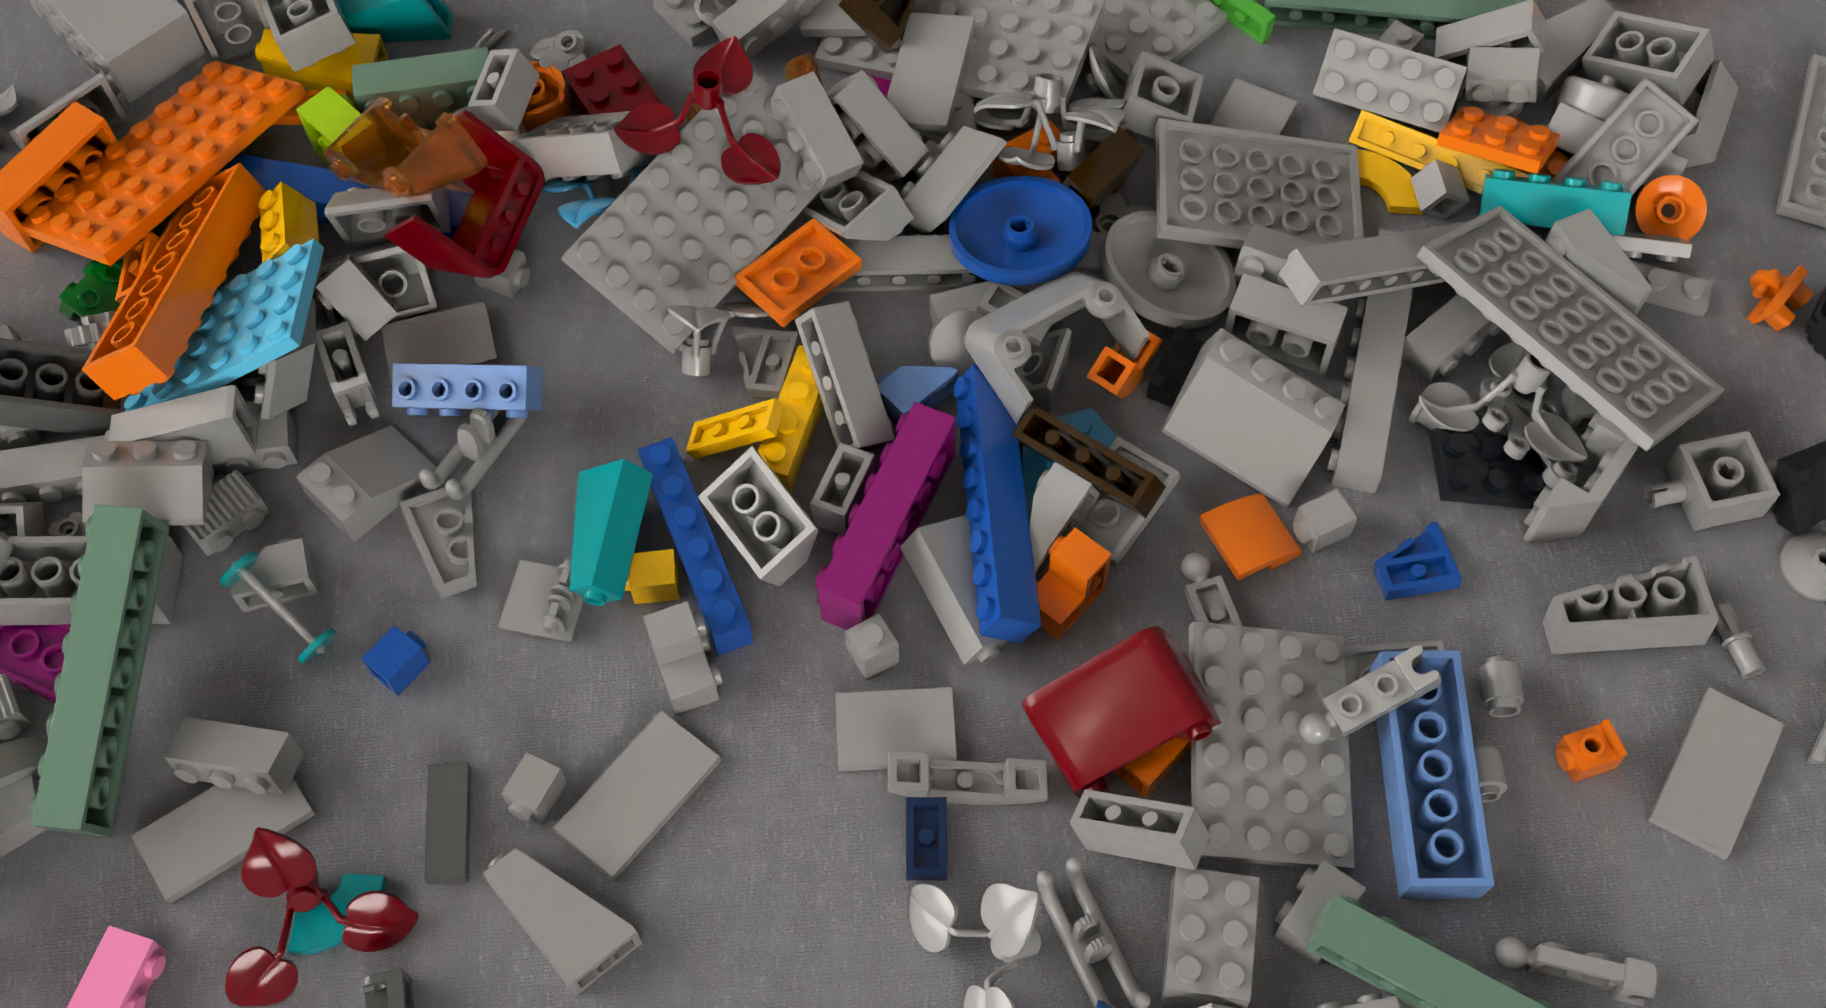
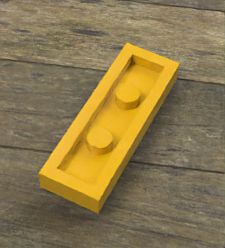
[685,398,785,459]

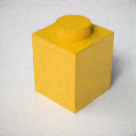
[624,549,680,604]

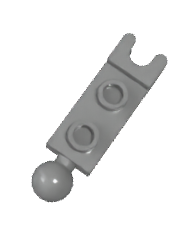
[1181,552,1243,626]
[1299,645,1441,744]
[1495,936,1657,1006]

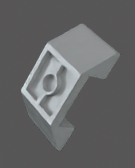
[254,298,316,419]
[1523,411,1638,543]

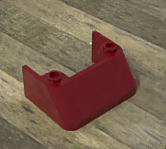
[384,110,545,279]

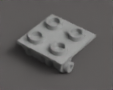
[497,559,584,642]

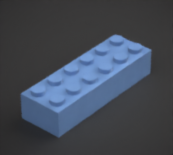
[1369,650,1494,899]

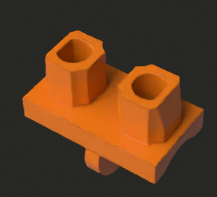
[1746,265,1814,331]

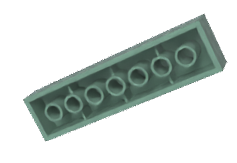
[30,504,170,837]

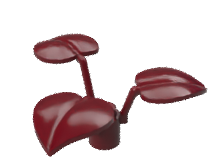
[614,36,781,185]
[225,827,418,1006]

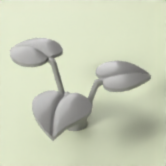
[974,73,1127,170]
[974,92,1125,171]
[620,301,769,376]
[1418,342,1588,462]
[909,883,1042,1008]

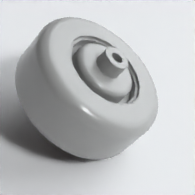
[1556,75,1629,122]

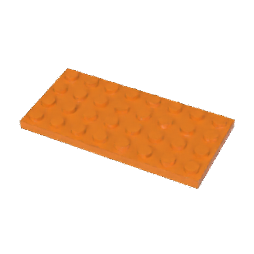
[21,60,307,266]

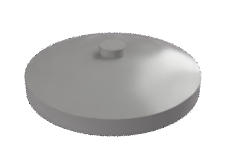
[1100,210,1236,329]

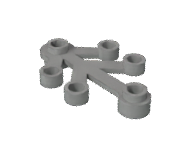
[1479,377,1580,489]

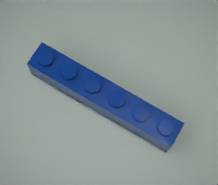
[637,437,754,656]

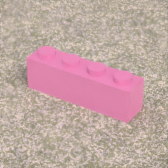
[67,926,168,1008]

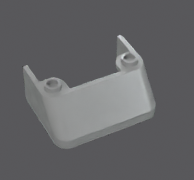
[964,271,1150,425]

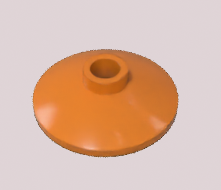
[1634,175,1707,240]

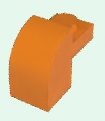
[1086,330,1163,399]

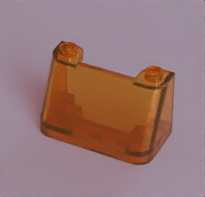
[323,96,488,198]

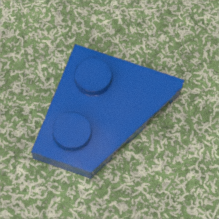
[1374,521,1462,600]

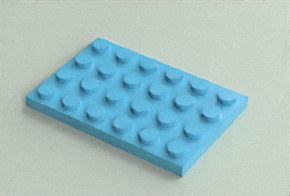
[124,238,324,412]

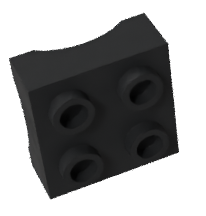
[1146,327,1205,408]
[1777,441,1826,536]

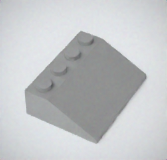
[1161,328,1345,507]

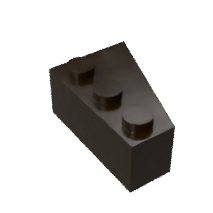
[839,0,915,53]

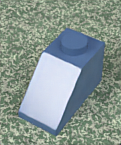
[877,366,958,425]

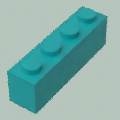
[1478,169,1632,236]

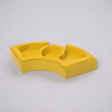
[1357,149,1423,215]

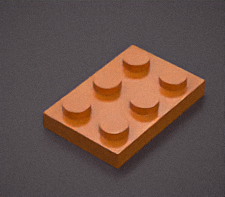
[1437,106,1561,174]
[734,218,862,327]

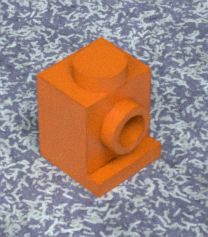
[1555,719,1628,783]

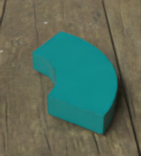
[288,874,388,956]

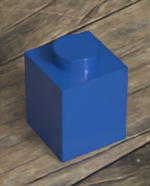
[361,625,430,696]

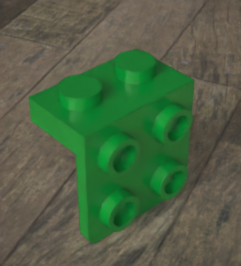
[59,258,124,320]

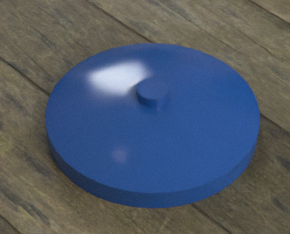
[949,176,1092,285]

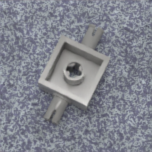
[1643,431,1786,531]

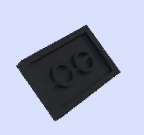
[1429,428,1547,509]

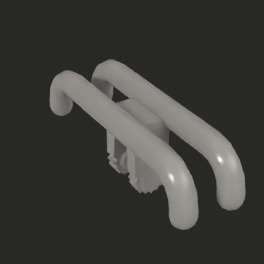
[419,407,529,500]
[1036,857,1151,1008]

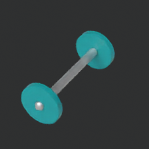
[219,550,337,665]

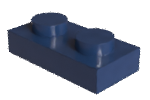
[906,797,947,881]

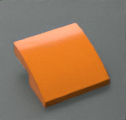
[1199,493,1302,581]

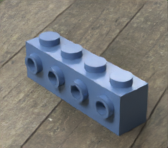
[392,363,543,418]

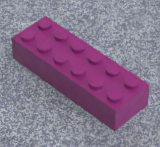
[815,402,956,630]

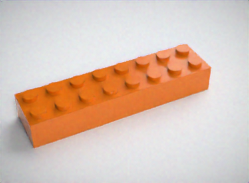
[81,163,266,401]

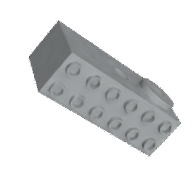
[29,0,206,104]

